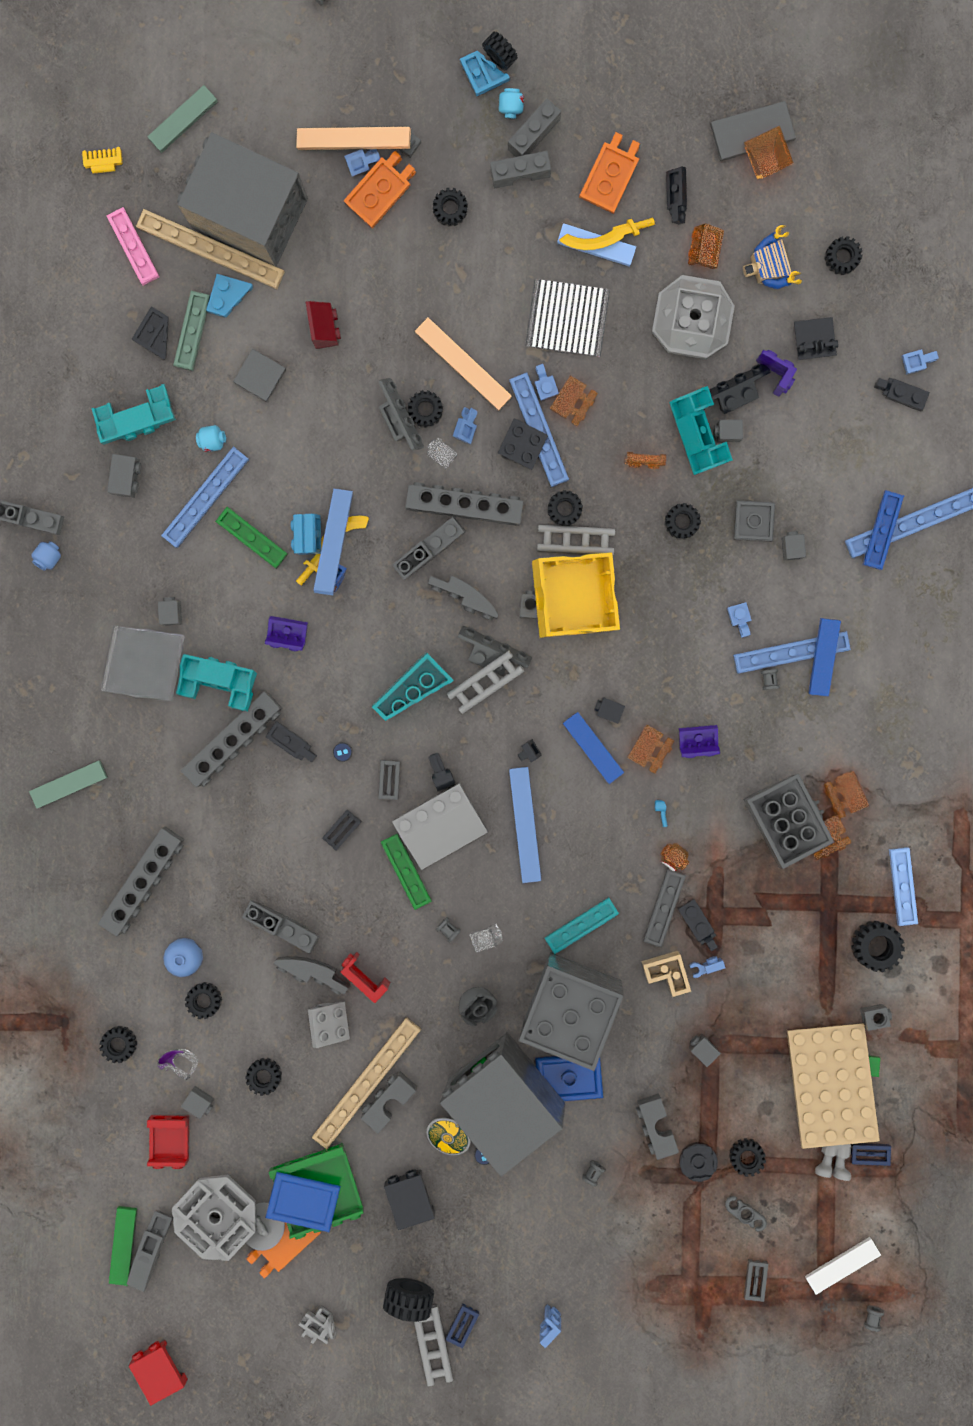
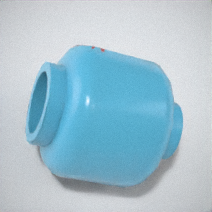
[499,88,524,119]
[196,425,226,452]

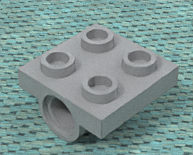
[308,1001,350,1048]

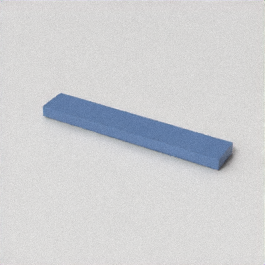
[509,373,569,487]
[161,446,249,548]
[314,489,353,595]
[733,631,851,674]
[509,767,541,883]

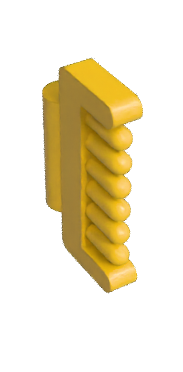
[82,147,123,174]

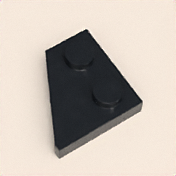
[132,306,169,360]

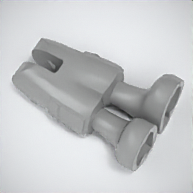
[815,1144,851,1181]

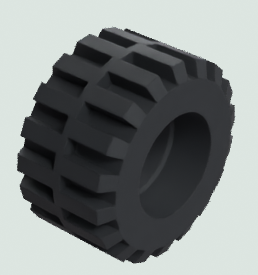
[851,921,905,972]
[383,1278,434,1322]

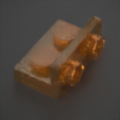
[688,223,724,269]

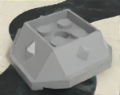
[652,275,735,359]
[172,1174,256,1261]

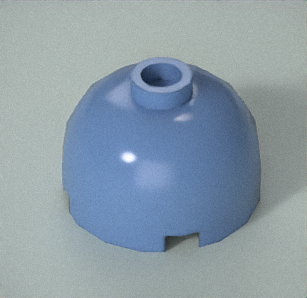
[163,938,203,977]

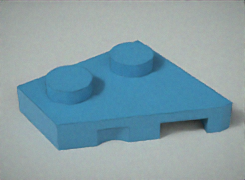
[460,51,510,97]
[206,274,253,318]

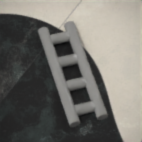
[537,525,615,555]
[447,651,525,714]
[414,1305,453,1386]

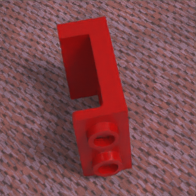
[341,952,391,1003]
[147,1115,189,1169]
[128,1340,188,1406]

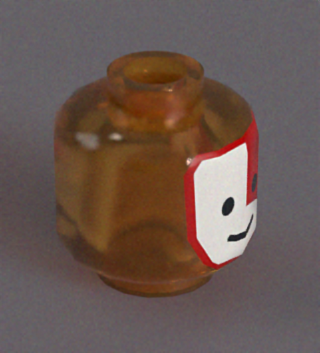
[660,843,689,871]

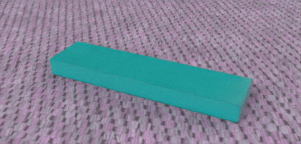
[544,897,619,954]

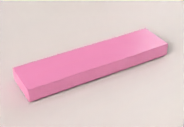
[107,207,160,286]

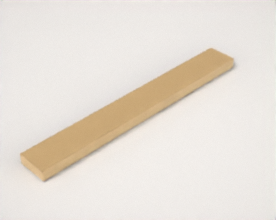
[136,209,285,289]
[312,1017,421,1149]

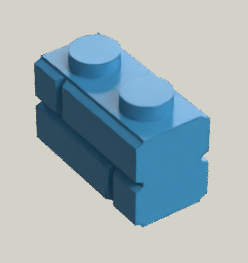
[291,514,321,555]

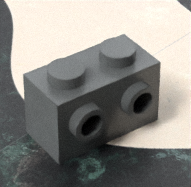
[107,454,142,498]

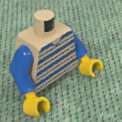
[743,225,802,289]

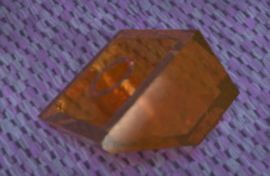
[744,126,793,180]

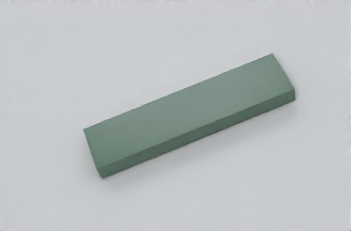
[147,85,218,153]
[173,291,210,371]
[29,760,108,809]

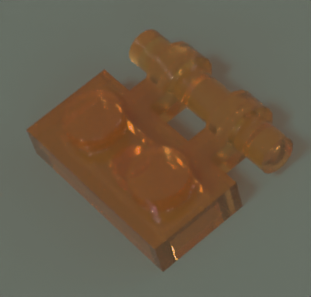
[550,375,598,426]
[627,724,674,774]
[824,771,869,819]
[814,814,851,860]

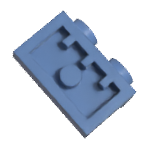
[540,1304,561,1348]

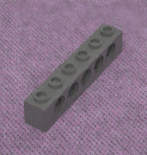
[406,482,523,526]
[180,691,282,787]
[98,827,184,937]

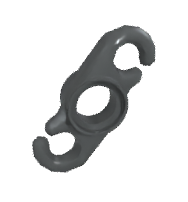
[725,1196,767,1232]

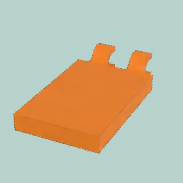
[579,132,640,214]
[344,151,416,229]
[246,1223,321,1278]

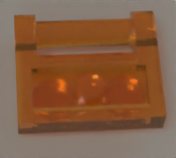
[624,452,666,469]

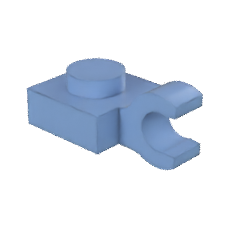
[344,149,380,176]
[902,349,939,375]
[534,364,559,401]
[453,407,477,444]
[727,602,752,638]
[689,957,725,978]

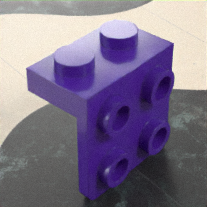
[756,350,797,397]

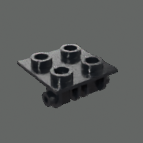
[794,317,838,360]
[498,418,548,470]

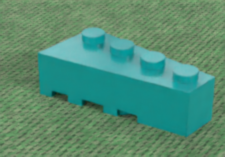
[371,652,454,721]

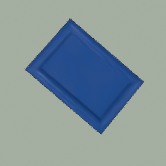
[535,1056,603,1101]
[265,1172,341,1232]

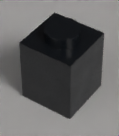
[594,698,625,724]

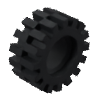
[482,31,518,70]
[433,188,468,226]
[825,236,863,275]
[408,390,443,427]
[548,490,583,526]
[665,503,701,539]
[185,982,222,1019]
[99,1026,137,1063]
[245,1058,282,1096]
[729,1138,766,1177]

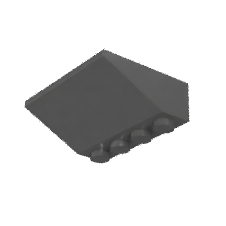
[743,773,834,869]

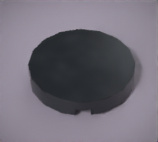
[679,1142,718,1182]

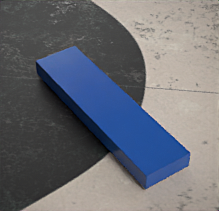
[863,490,904,570]
[808,618,841,696]
[563,712,624,784]

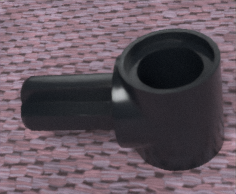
[428,753,456,792]

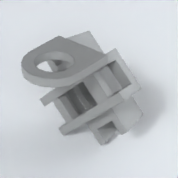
[299,1306,336,1344]

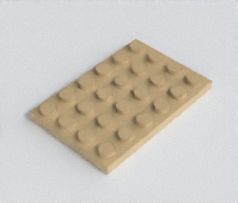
[787,1023,880,1149]

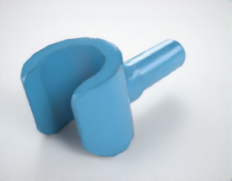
[655,800,668,827]

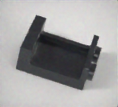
[384,1169,435,1231]

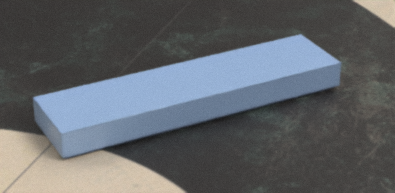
[557,223,636,267]
[889,847,918,926]

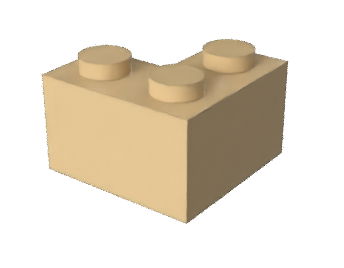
[641,951,691,997]

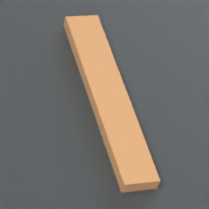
[296,127,411,150]
[415,318,512,411]

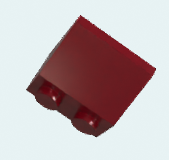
[305,301,341,349]

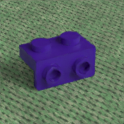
[265,616,308,651]
[679,725,720,758]

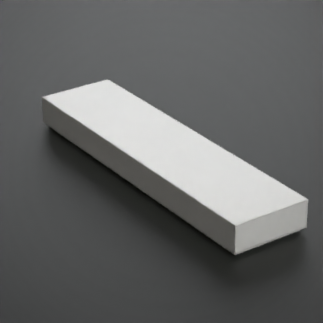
[805,1237,881,1294]

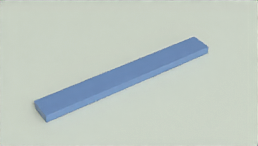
[845,488,973,558]

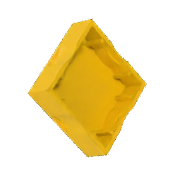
[532,553,620,638]

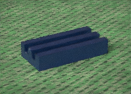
[850,1143,891,1166]
[445,1303,479,1349]

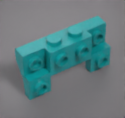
[91,384,176,445]
[669,386,733,475]
[176,654,257,712]

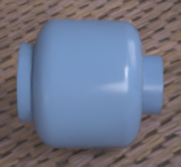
[31,541,61,571]

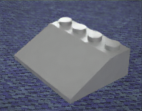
[392,783,488,870]

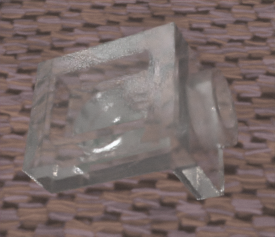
[427,438,458,469]
[469,923,503,953]

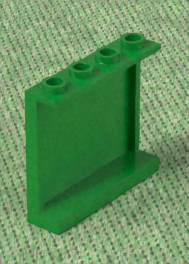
[269,1143,364,1239]

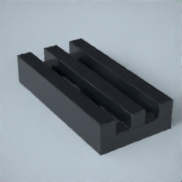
[322,809,362,851]

